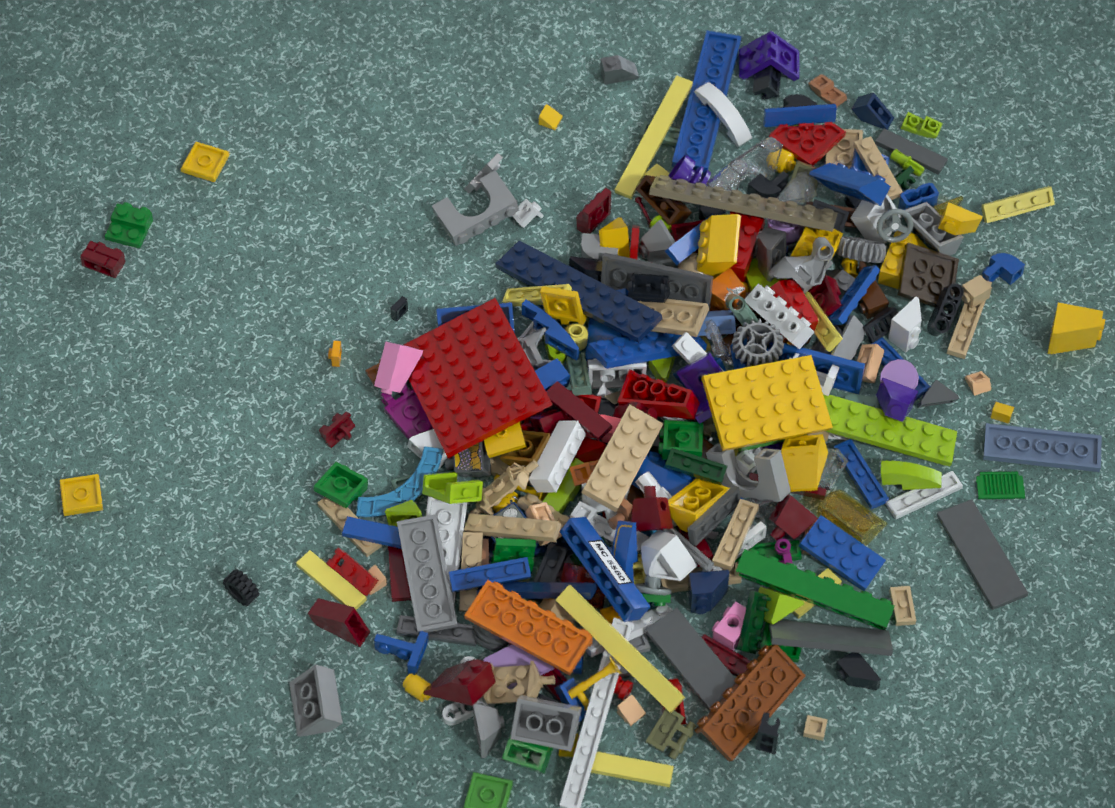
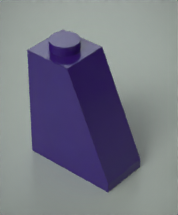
[876,377,918,422]

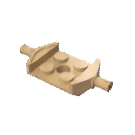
[468,460,539,517]
[483,661,555,704]

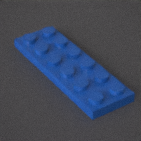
[588,331,707,369]
[756,342,865,394]

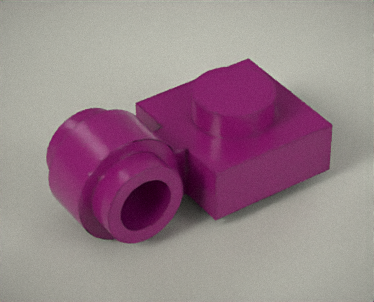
[775,538,793,564]

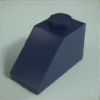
[851,93,895,130]

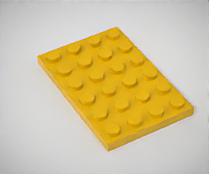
[701,355,833,451]

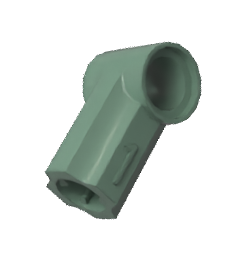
[725,293,758,326]

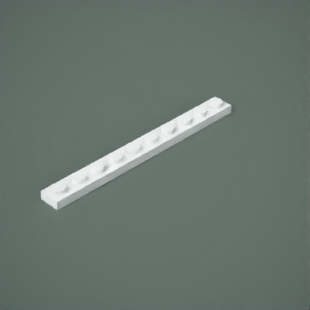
[559,618,633,808]

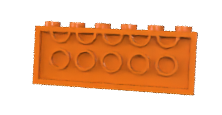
[464,580,593,675]

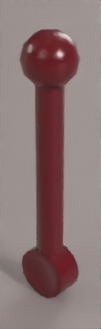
[635,196,652,227]

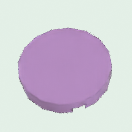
[880,359,919,390]

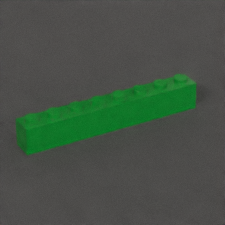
[735,548,895,630]

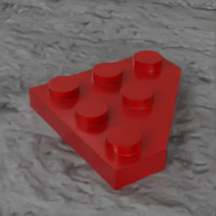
[769,122,846,166]

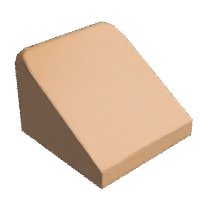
[965,371,991,396]
[368,565,387,595]
[617,695,646,726]

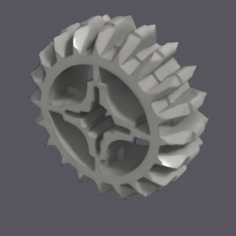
[836,236,886,263]
[732,319,784,367]

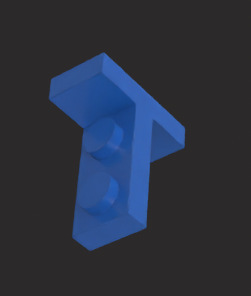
[374,631,429,675]

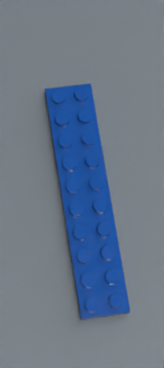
[672,30,741,172]

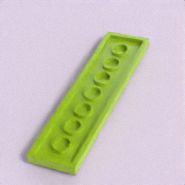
[823,394,957,466]

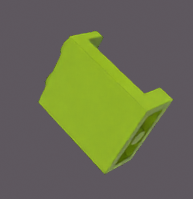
[422,472,483,504]

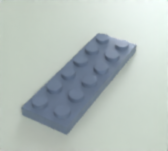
[983,423,1102,472]

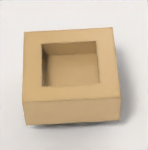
[803,715,828,741]

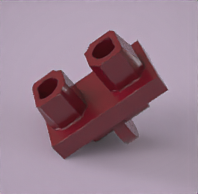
[319,411,356,448]

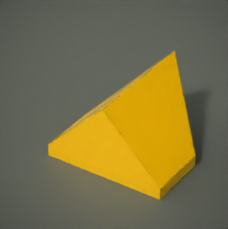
[599,217,630,258]

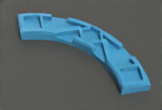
[356,446,443,518]

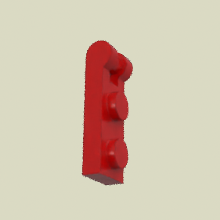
[326,547,379,596]

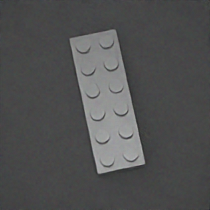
[397,514,458,634]

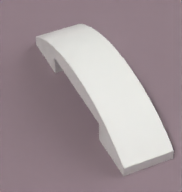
[694,82,752,147]
[570,501,649,553]

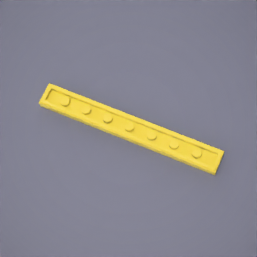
[615,75,693,199]
[556,585,685,713]

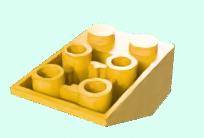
[781,434,828,492]

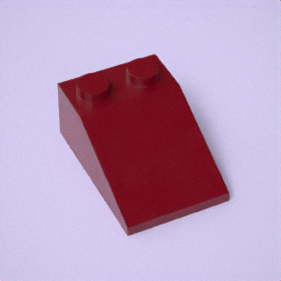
[423,659,496,706]

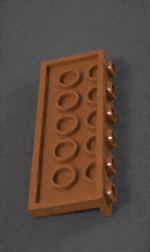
[694,645,806,762]

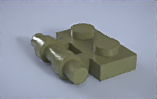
[645,709,696,760]

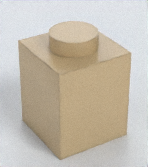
[962,275,992,308]

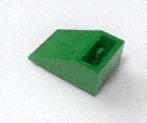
[502,735,553,775]

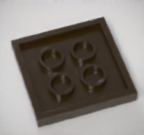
[897,243,959,311]

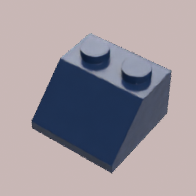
[688,570,730,614]

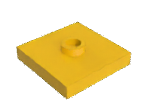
[181,141,230,183]
[484,422,526,458]
[60,474,103,516]

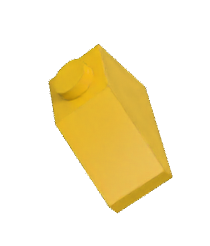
[938,202,983,235]

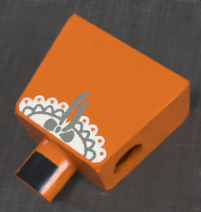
[711,268,748,310]

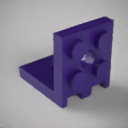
[739,31,800,81]
[677,352,723,424]

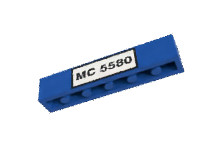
[560,517,651,622]

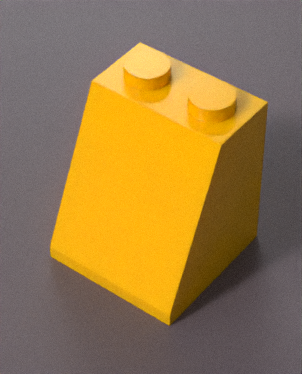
[1047,302,1105,354]

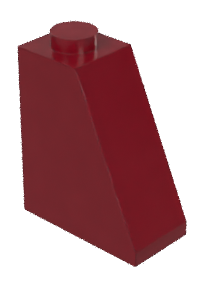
[307,598,370,647]

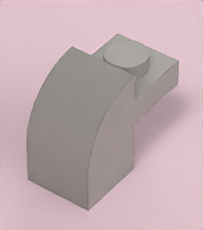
[581,233,618,260]

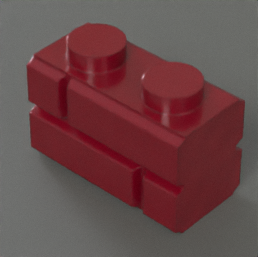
[80,241,126,278]

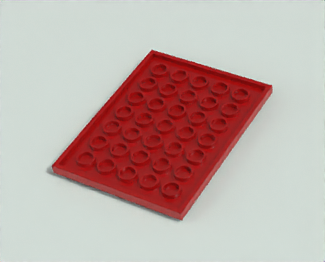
[404,298,553,458]

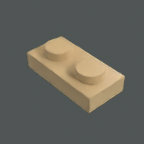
[889,586,916,626]

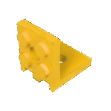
[790,226,843,258]
[540,286,587,325]

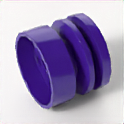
[668,155,711,204]

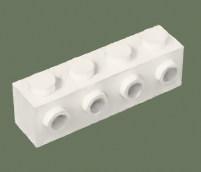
[745,283,814,349]
[529,421,586,492]

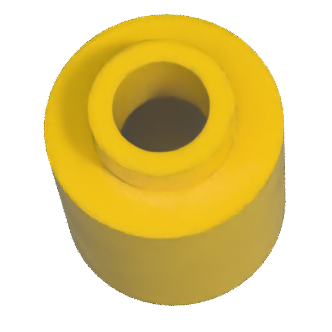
[402,673,431,702]

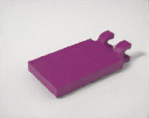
[381,384,433,440]

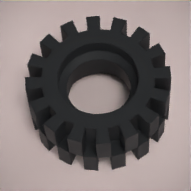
[223,569,260,606]

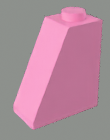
[374,342,423,395]

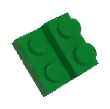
[105,202,153,249]
[659,420,703,460]
[314,462,368,508]
[492,538,536,573]

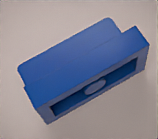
[554,678,587,722]

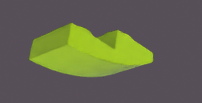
[900,112,943,139]

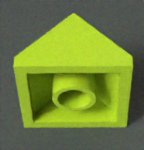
[758,586,804,625]

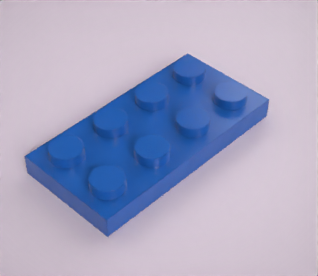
[799,515,886,591]

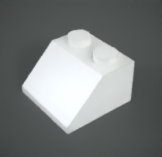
[888,297,922,353]

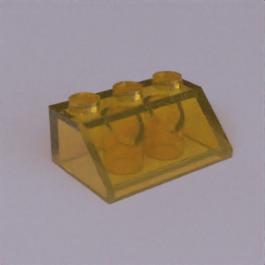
[817,490,887,546]

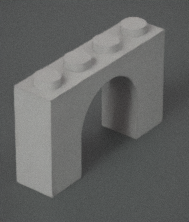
[432,170,519,246]
[706,444,791,502]

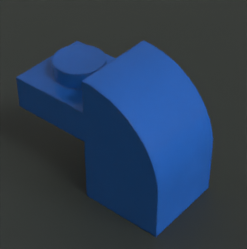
[982,253,1025,285]

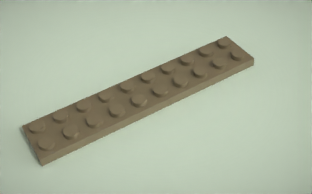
[649,175,838,232]

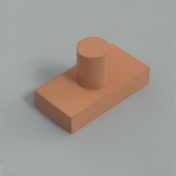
[608,498,632,530]

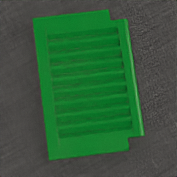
[976,471,1025,499]

